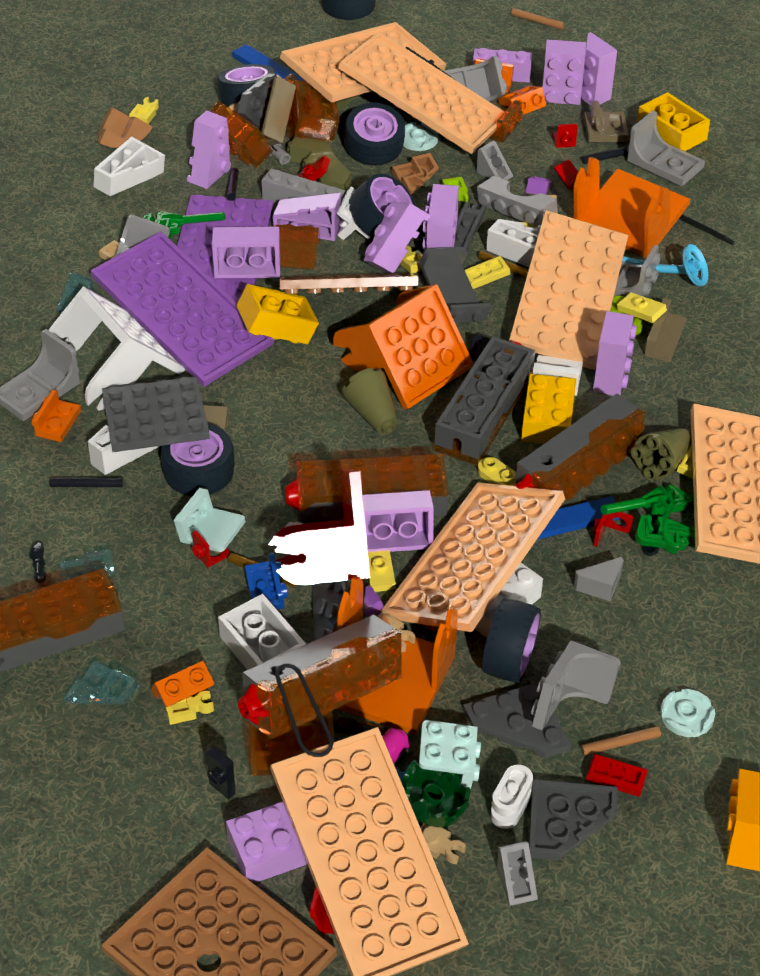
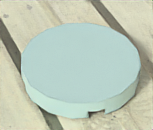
[403,122,439,151]
[660,689,715,737]

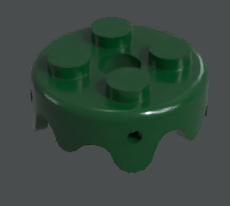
[400,760,471,827]

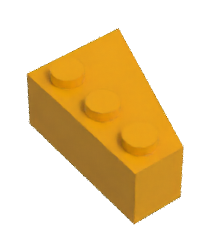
[726,769,760,871]

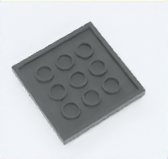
[102,377,210,452]

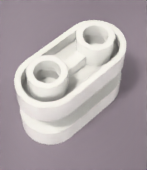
[491,765,533,829]

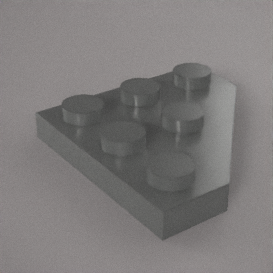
[237,74,277,136]
[312,580,351,641]
[463,682,571,758]
[529,779,617,861]

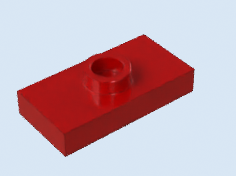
[297,155,330,181]
[586,754,648,797]

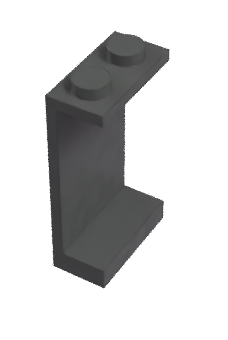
[419,247,492,323]

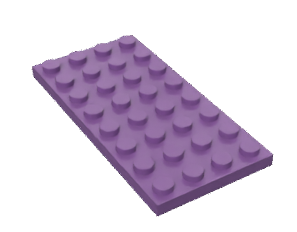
[177,195,274,303]
[91,232,274,387]

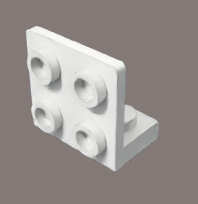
[533,355,583,395]

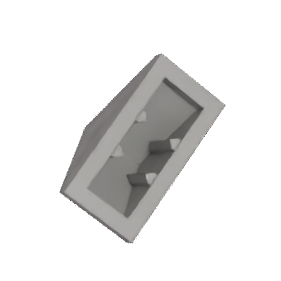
[477,140,513,180]
[574,557,624,601]
[497,841,538,906]

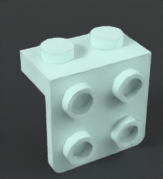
[174,488,246,552]
[419,720,481,790]

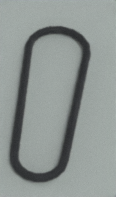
[275,663,334,757]

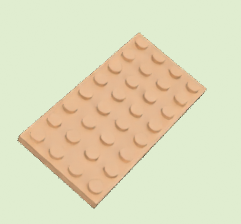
[280,22,446,103]
[338,31,509,154]
[509,210,628,370]
[691,403,760,564]
[381,482,565,632]
[270,727,469,976]

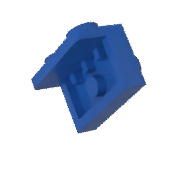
[245,553,288,610]

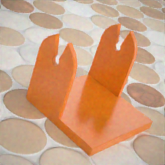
[574,157,690,258]
[333,284,474,409]
[328,576,458,736]

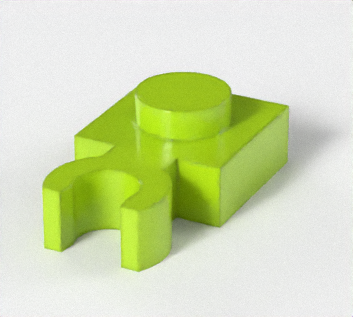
[442,177,468,204]

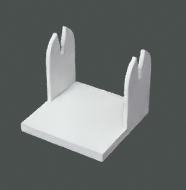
[48,286,185,411]

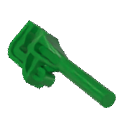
[143,211,226,238]
[601,485,692,518]
[635,515,695,555]

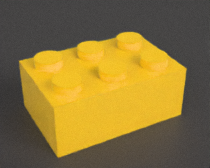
[637,92,710,151]
[236,284,319,344]
[521,374,576,444]

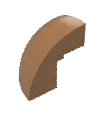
[97,108,152,148]

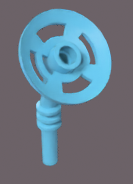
[622,244,708,287]

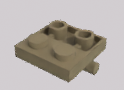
[584,101,629,142]

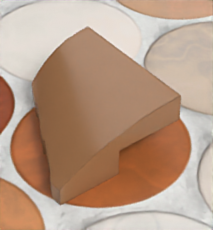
[391,153,439,194]

